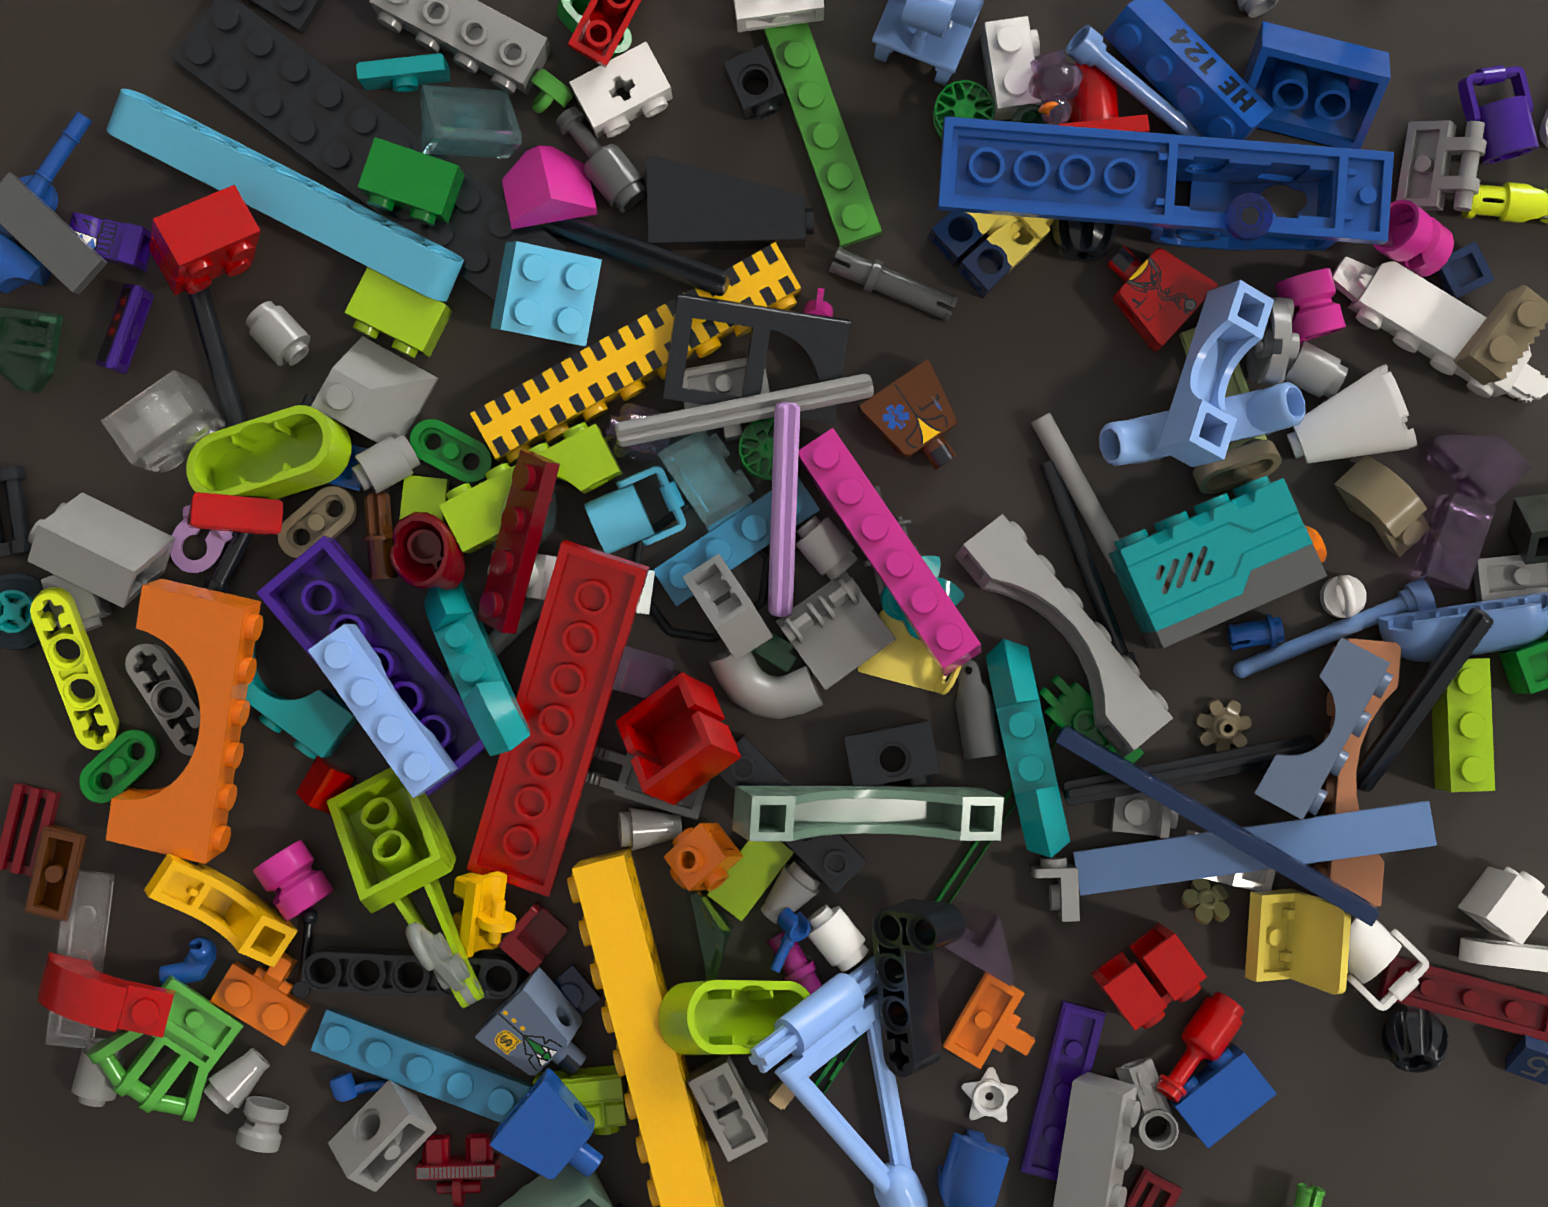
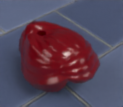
[390,512,466,590]

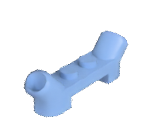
[1099,382,1305,466]

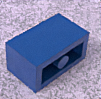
[1167,1044,1277,1148]

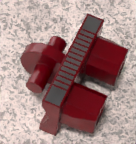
[415,1132,501,1207]

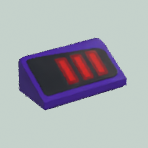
[96,284,154,375]

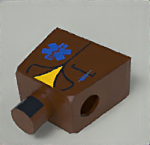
[857,359,958,471]

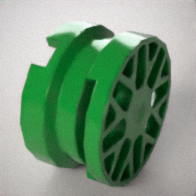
[932,80,995,140]
[739,418,774,480]

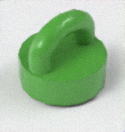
[531,68,574,113]

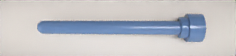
[1066,25,1205,137]
[1233,578,1436,678]

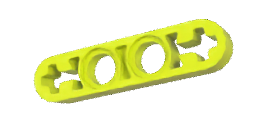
[30,587,120,750]

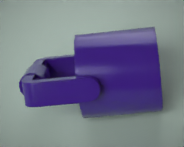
[1458,65,1539,165]

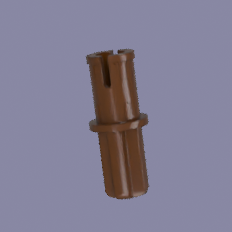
[362,493,397,580]

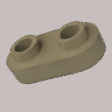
[1193,439,1282,494]
[278,486,357,558]

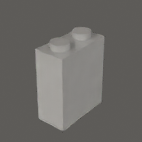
[28,492,175,608]

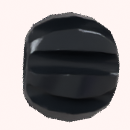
[1050,219,1116,262]
[1381,1008,1449,1073]

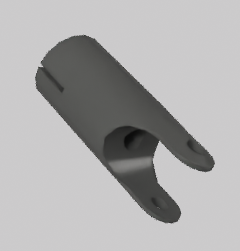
[955,660,1002,760]

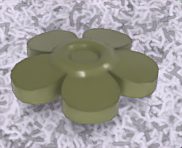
[1181,879,1230,925]

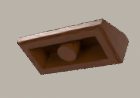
[24,825,87,922]

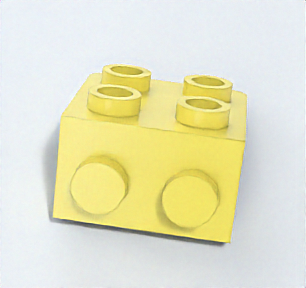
[1245,889,1351,995]

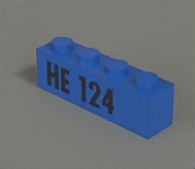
[1103,0,1274,140]

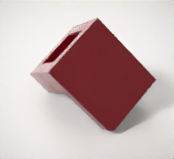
[498,901,568,975]

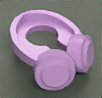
[170,505,233,573]

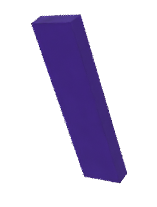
[1019,1000,1106,1181]

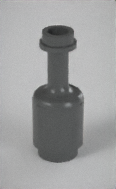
[556,106,647,213]

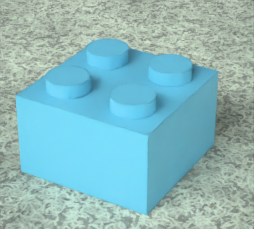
[490,241,602,346]

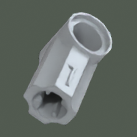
[1115,1057,1179,1150]

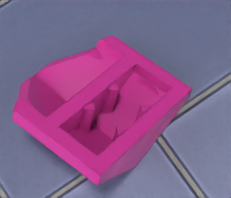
[502,145,597,229]

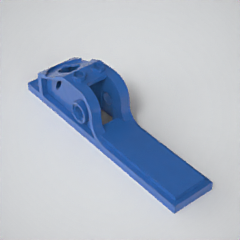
[937,116,1394,251]

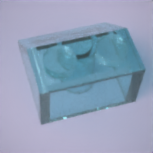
[657,431,755,532]

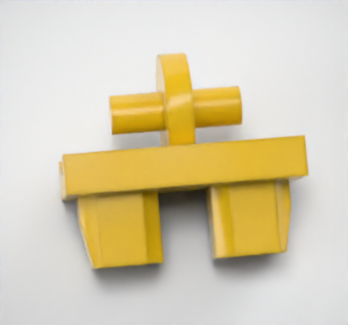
[453,871,516,957]

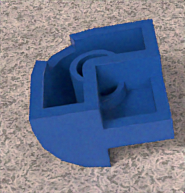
[936,1128,1009,1207]

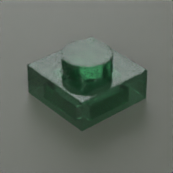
[752,632,797,673]

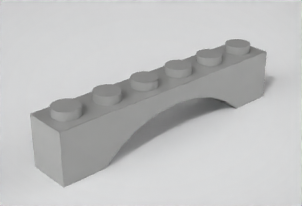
[955,514,1173,758]

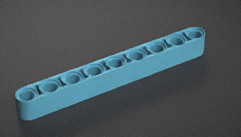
[106,88,464,301]

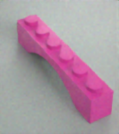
[799,428,981,676]

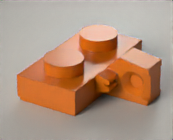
[210,952,310,1046]
[942,969,1036,1069]

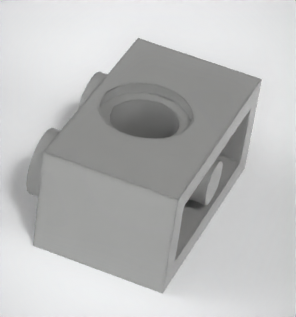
[328,1080,437,1192]

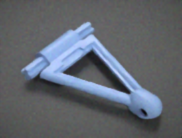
[749,956,928,1207]

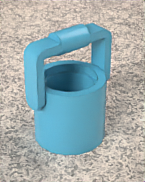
[584,465,686,554]

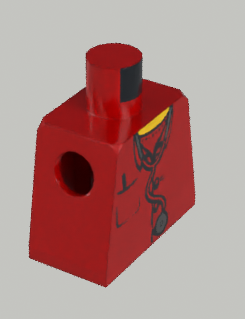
[1107,246,1218,352]

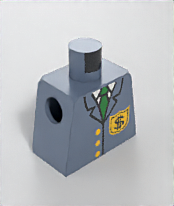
[475,967,587,1076]

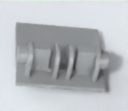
[776,571,896,691]

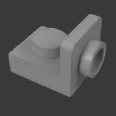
[1110,793,1179,838]
[1030,857,1080,922]

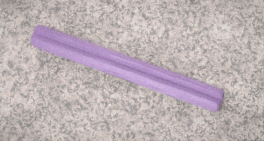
[768,402,800,617]

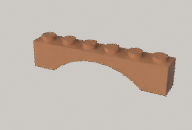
[1314,638,1401,906]

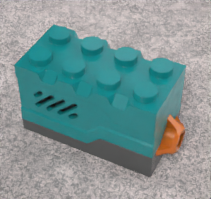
[1108,475,1327,649]

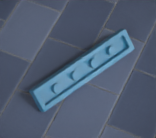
[311,1007,532,1123]

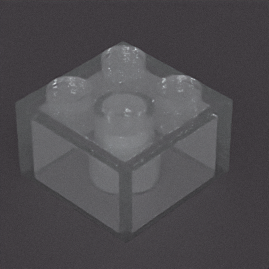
[101,370,225,473]

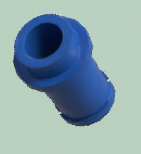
[1227,614,1285,651]

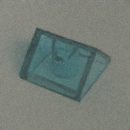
[421,85,522,158]

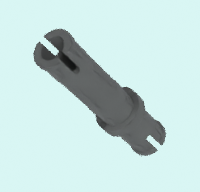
[829,246,959,323]

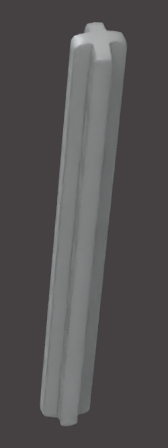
[615,374,874,447]

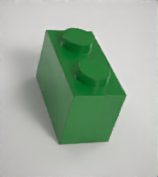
[358,137,465,226]

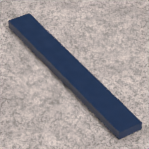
[1055,725,1380,927]

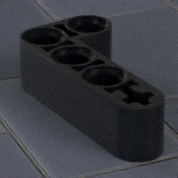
[872,899,965,1077]

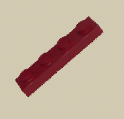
[477,450,560,634]
[1377,956,1548,1042]

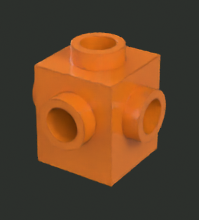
[664,823,743,892]

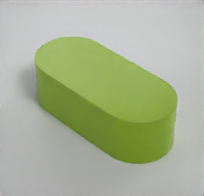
[186,405,352,500]
[659,980,810,1055]

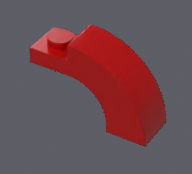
[37,952,176,1038]

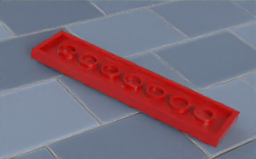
[466,540,650,897]

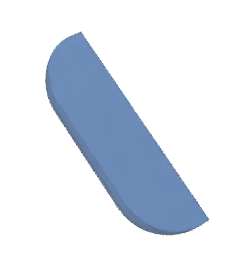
[1378,592,1548,662]

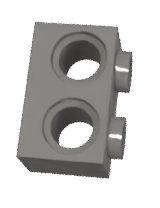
[682,554,773,660]
[688,1055,768,1162]

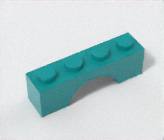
[246,640,358,759]

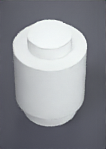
[808,905,869,972]

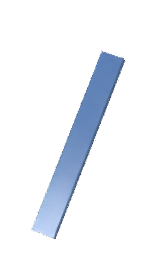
[1073,800,1437,896]

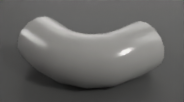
[709,650,823,719]

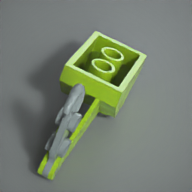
[327,767,484,1008]

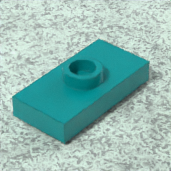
[356,53,451,92]

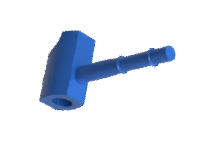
[0,111,93,294]

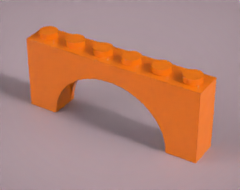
[106,579,263,864]

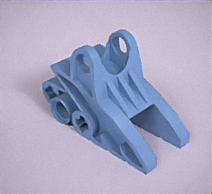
[872,0,985,86]

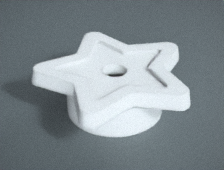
[962,1067,1018,1122]

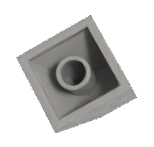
[311,336,439,443]

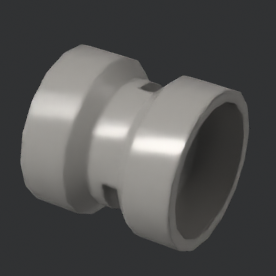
[235,1096,290,1153]

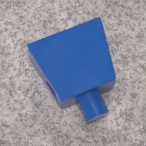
[489,1067,604,1180]

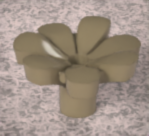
[1194,699,1252,752]

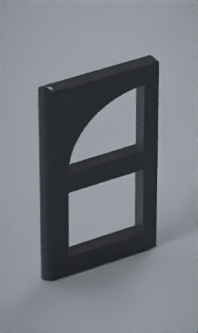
[662,293,851,424]

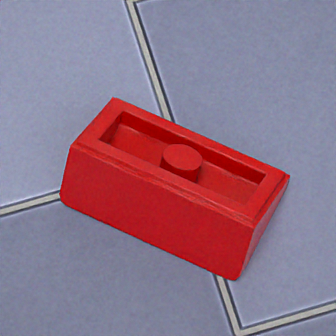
[187,492,283,535]

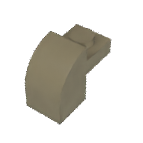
[1334,455,1431,558]

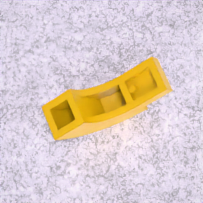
[144,853,298,967]

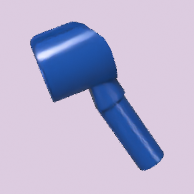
[770,908,811,973]
[329,1072,388,1102]

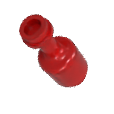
[1155,992,1245,1103]

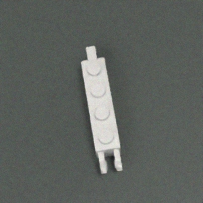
[1332,256,1548,403]

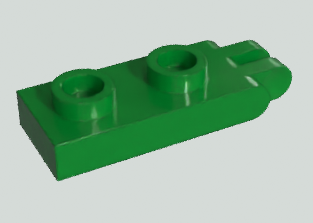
[1038,675,1144,774]

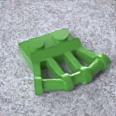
[86,974,244,1122]

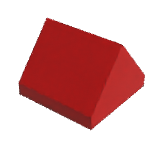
[296,756,356,815]

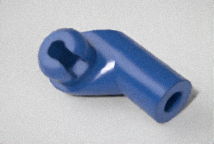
[159,937,217,985]

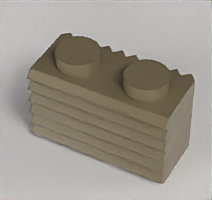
[1453,285,1548,386]

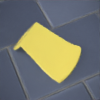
[857,610,962,695]

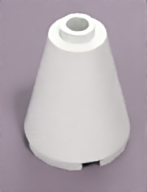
[1287,364,1417,464]

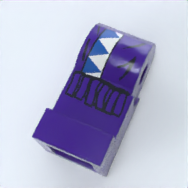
[69,212,152,272]

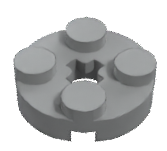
[1246,297,1300,385]

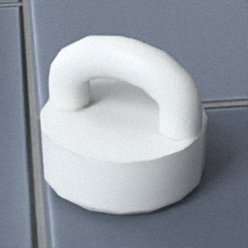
[1320,575,1366,618]

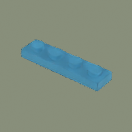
[652,477,820,607]

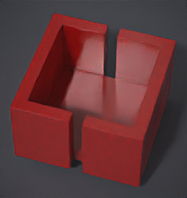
[149,184,260,296]
[616,672,742,805]
[1090,923,1207,1031]

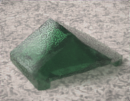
[0,307,63,393]
[690,890,734,981]

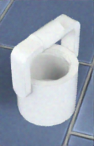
[1347,915,1429,1011]

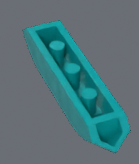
[424,581,530,756]
[986,638,1070,858]

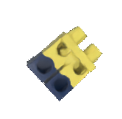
[927,211,1054,299]

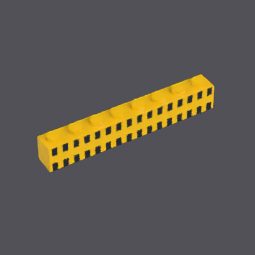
[470,242,801,464]

